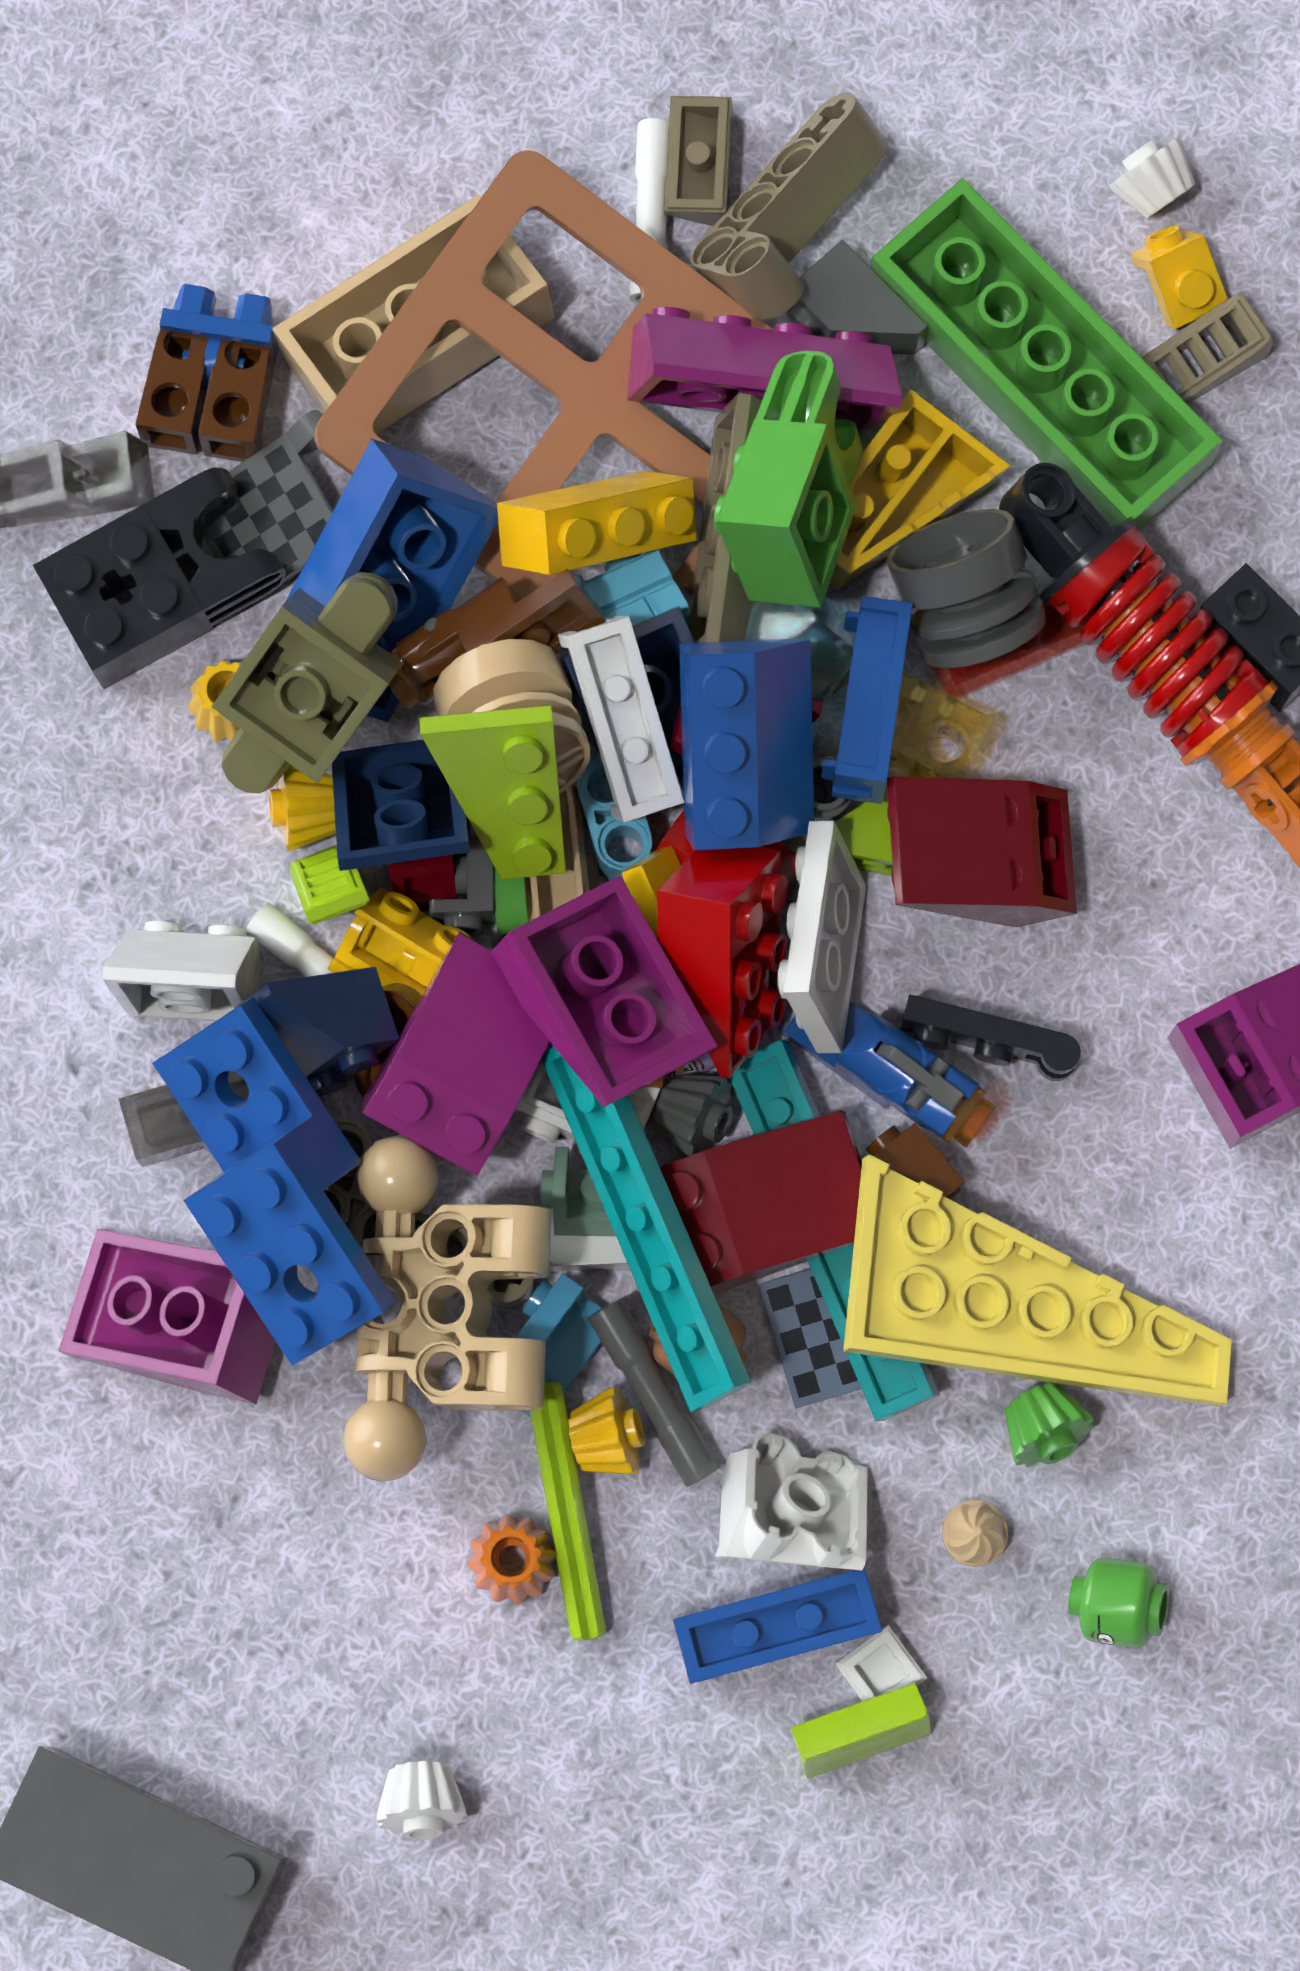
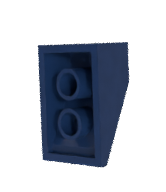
[332,740,471,871]

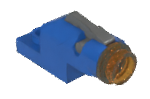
[783,1001,997,1148]

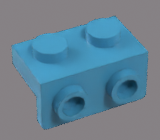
[502,1273,602,1418]

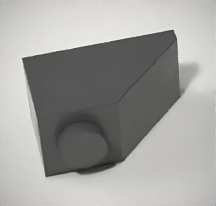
[786,239,928,355]

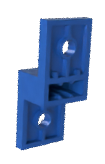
[152,997,396,1366]

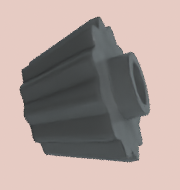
[653,1075,733,1156]

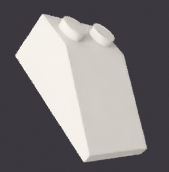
[102,921,261,1021]

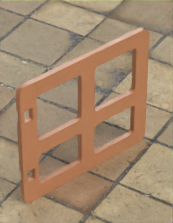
[314,150,773,599]

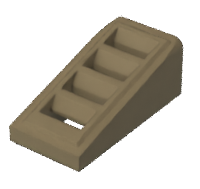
[1141,293,1273,404]

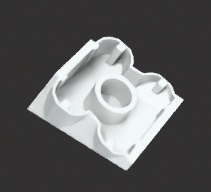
[715,1433,868,1571]

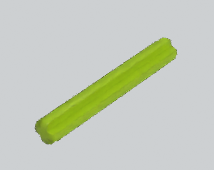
[530,1381,606,1641]

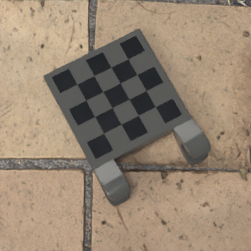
[204,410,333,584]

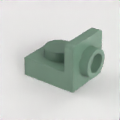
[541,1147,616,1236]

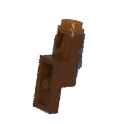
[388,568,606,708]

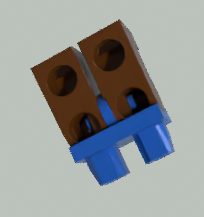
[135,284,278,462]

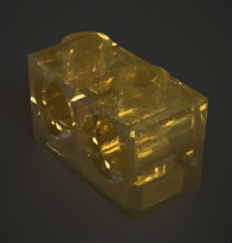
[889,672,994,779]

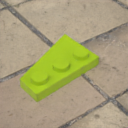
[419,705,566,879]

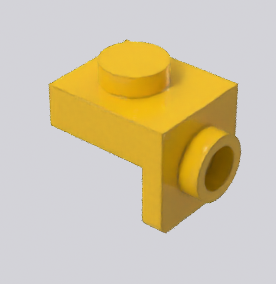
[1130,226,1228,329]

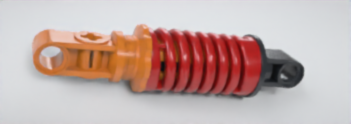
[999,463,1300,868]

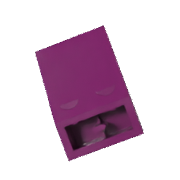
[1167,964,1300,1149]

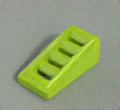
[289,845,370,925]

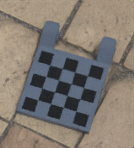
[758,1269,940,1409]

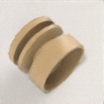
[433,639,590,793]

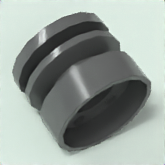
[887,509,1048,668]

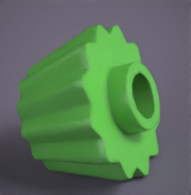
[1004,1382,1094,1467]

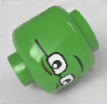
[1068,1557,1169,1649]

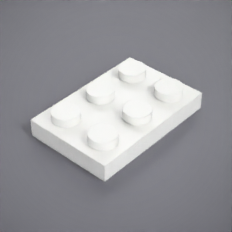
[778,821,866,1053]

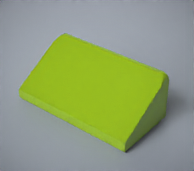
[790,1683,931,1779]

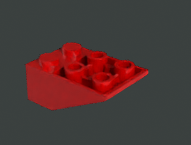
[657,846,788,1078]

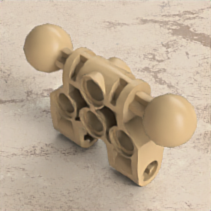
[342,1135,551,1482]

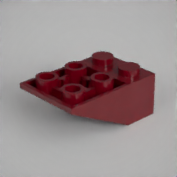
[887,776,1077,927]

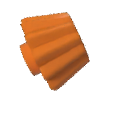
[467,1514,556,1605]

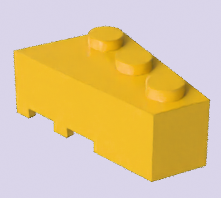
[830,390,1011,589]

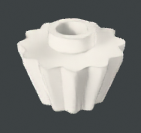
[1108,136,1195,218]
[376,1760,468,1840]

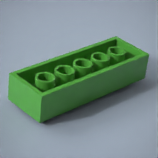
[870,177,1223,530]

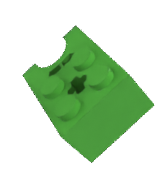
[714,351,863,608]

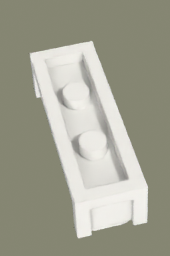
[558,615,684,822]

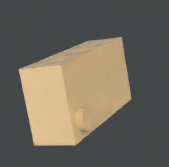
[272,194,555,435]

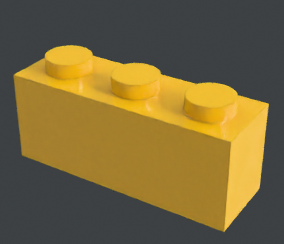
[497,471,697,575]

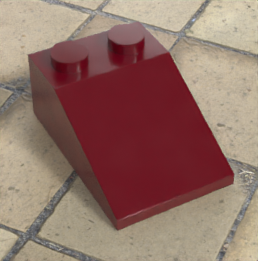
[659,1110,862,1295]

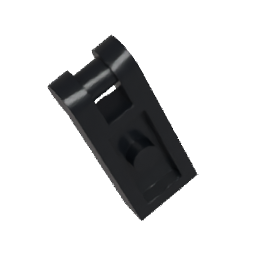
[900,994,1081,1081]

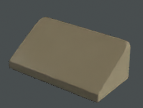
[664,96,734,226]

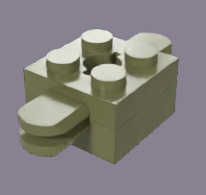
[212,572,404,794]

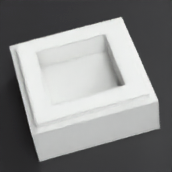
[835,1625,927,1701]

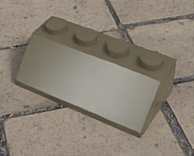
[688,393,783,643]

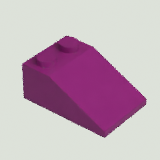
[491,875,718,1108]
[363,931,549,1176]
[58,1229,275,1404]

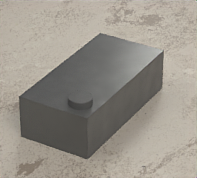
[0,1746,288,1971]

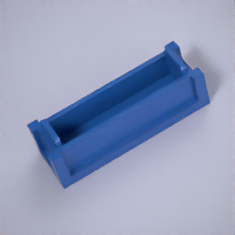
[821,596,913,804]
[672,1567,882,1684]

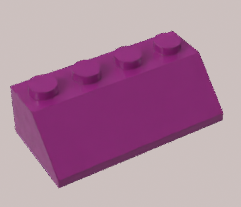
[627,307,902,431]

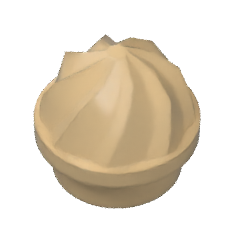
[942,1500,1008,1567]

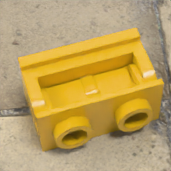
[327,887,471,995]

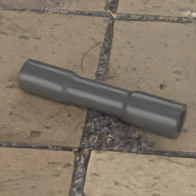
[587,1298,720,1487]

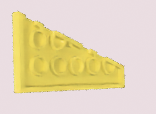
[843,1154,1232,1407]

